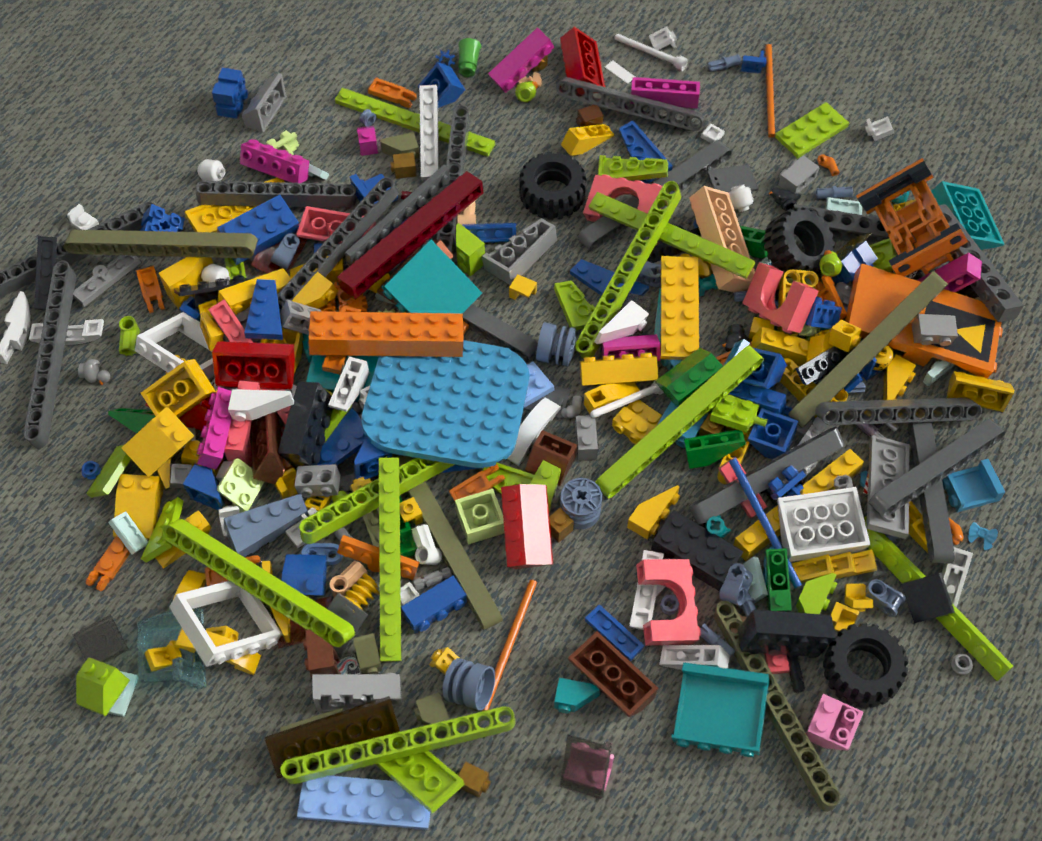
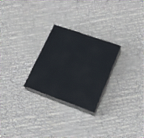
[901,572,955,624]

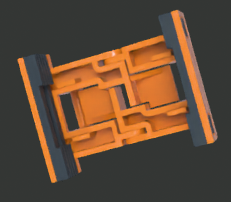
[856,158,968,277]

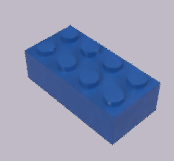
[217,195,299,265]

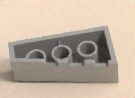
[482,218,557,285]
[312,673,402,713]

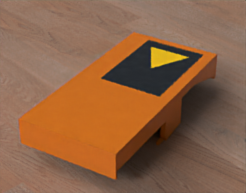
[845,263,1003,378]

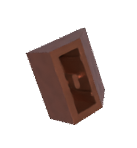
[525,430,577,487]
[303,630,341,678]

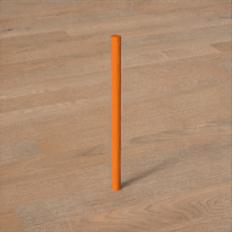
[765,44,775,138]
[481,580,537,711]

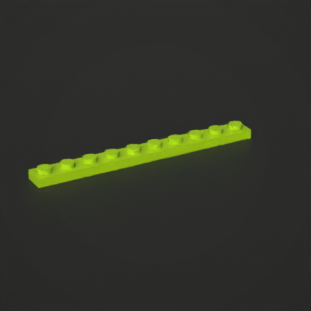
[335,88,495,157]
[588,192,755,279]
[379,458,401,662]
[864,516,1014,681]

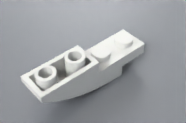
[0,291,31,364]

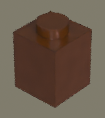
[576,105,604,127]

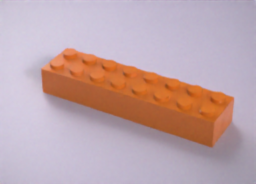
[309,311,463,357]

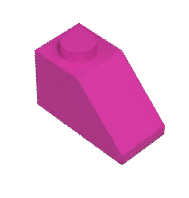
[357,126,378,156]

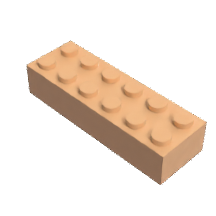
[689,186,755,293]

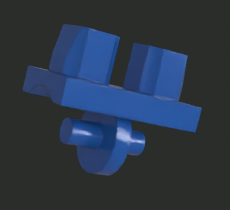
[768,465,806,500]

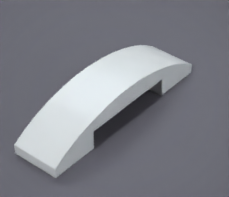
[29,319,104,345]
[507,398,561,466]
[629,550,664,630]

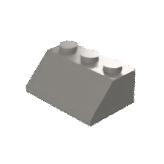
[242,73,286,132]

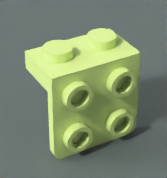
[217,458,264,513]

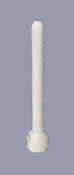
[615,34,688,71]
[590,380,664,418]

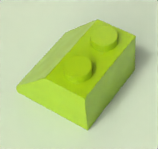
[456,223,485,277]
[76,657,130,717]

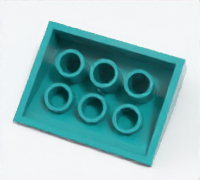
[931,181,1005,250]

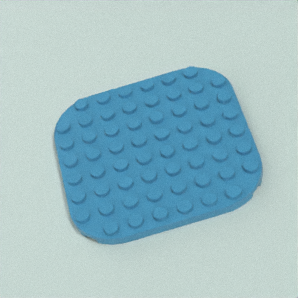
[362,340,529,468]

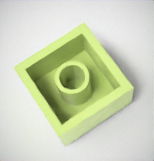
[455,489,504,544]

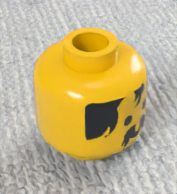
[873,345,893,371]

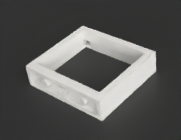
[135,312,215,379]
[169,581,282,667]

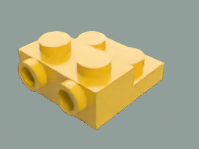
[612,400,662,445]

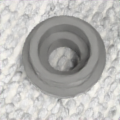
[951,654,973,675]

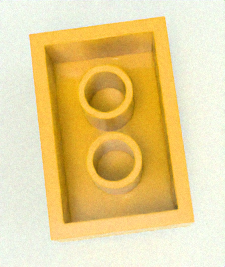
[141,359,216,418]

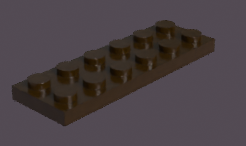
[265,696,400,779]

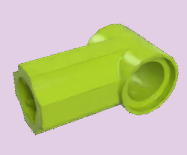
[119,316,140,356]

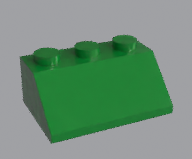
[655,348,723,407]

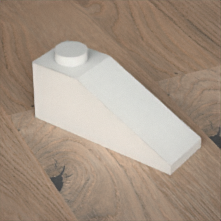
[594,300,649,344]
[328,357,369,412]
[228,389,294,422]
[942,547,973,608]
[660,645,730,670]

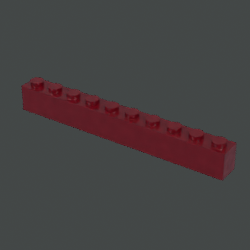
[337,171,484,300]

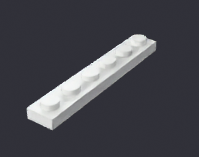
[420,85,439,180]

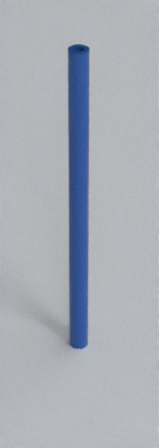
[729,458,802,588]

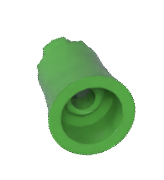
[458,38,481,77]

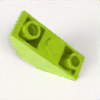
[796,573,837,614]

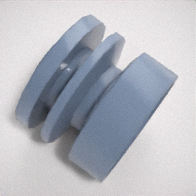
[536,322,576,367]
[560,478,602,529]
[443,658,495,710]

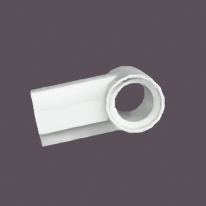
[412,525,442,565]

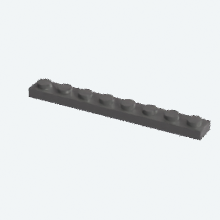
[345,165,450,266]

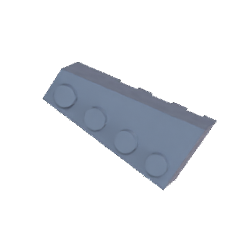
[224,494,308,557]

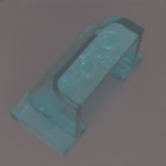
[137,599,206,689]

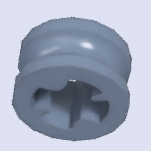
[359,109,376,127]
[660,595,679,615]

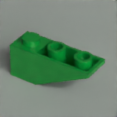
[766,548,792,612]

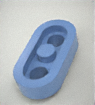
[302,543,343,565]

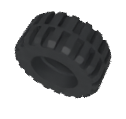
[519,152,586,220]
[764,207,835,278]
[823,623,909,708]

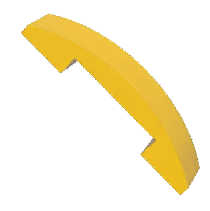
[175,629,261,675]

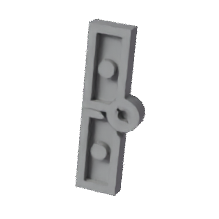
[73,255,141,307]

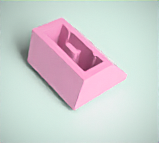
[806,694,863,751]

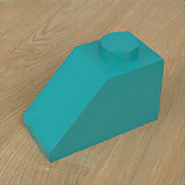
[554,678,600,713]

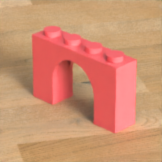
[583,174,662,222]
[743,262,818,334]
[224,381,261,467]
[636,559,700,646]

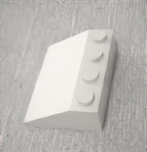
[777,487,870,562]

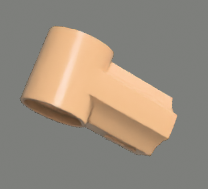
[458,201,476,225]
[330,560,368,598]

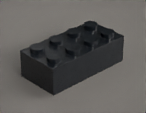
[278,382,334,469]
[651,510,744,591]
[738,609,836,658]

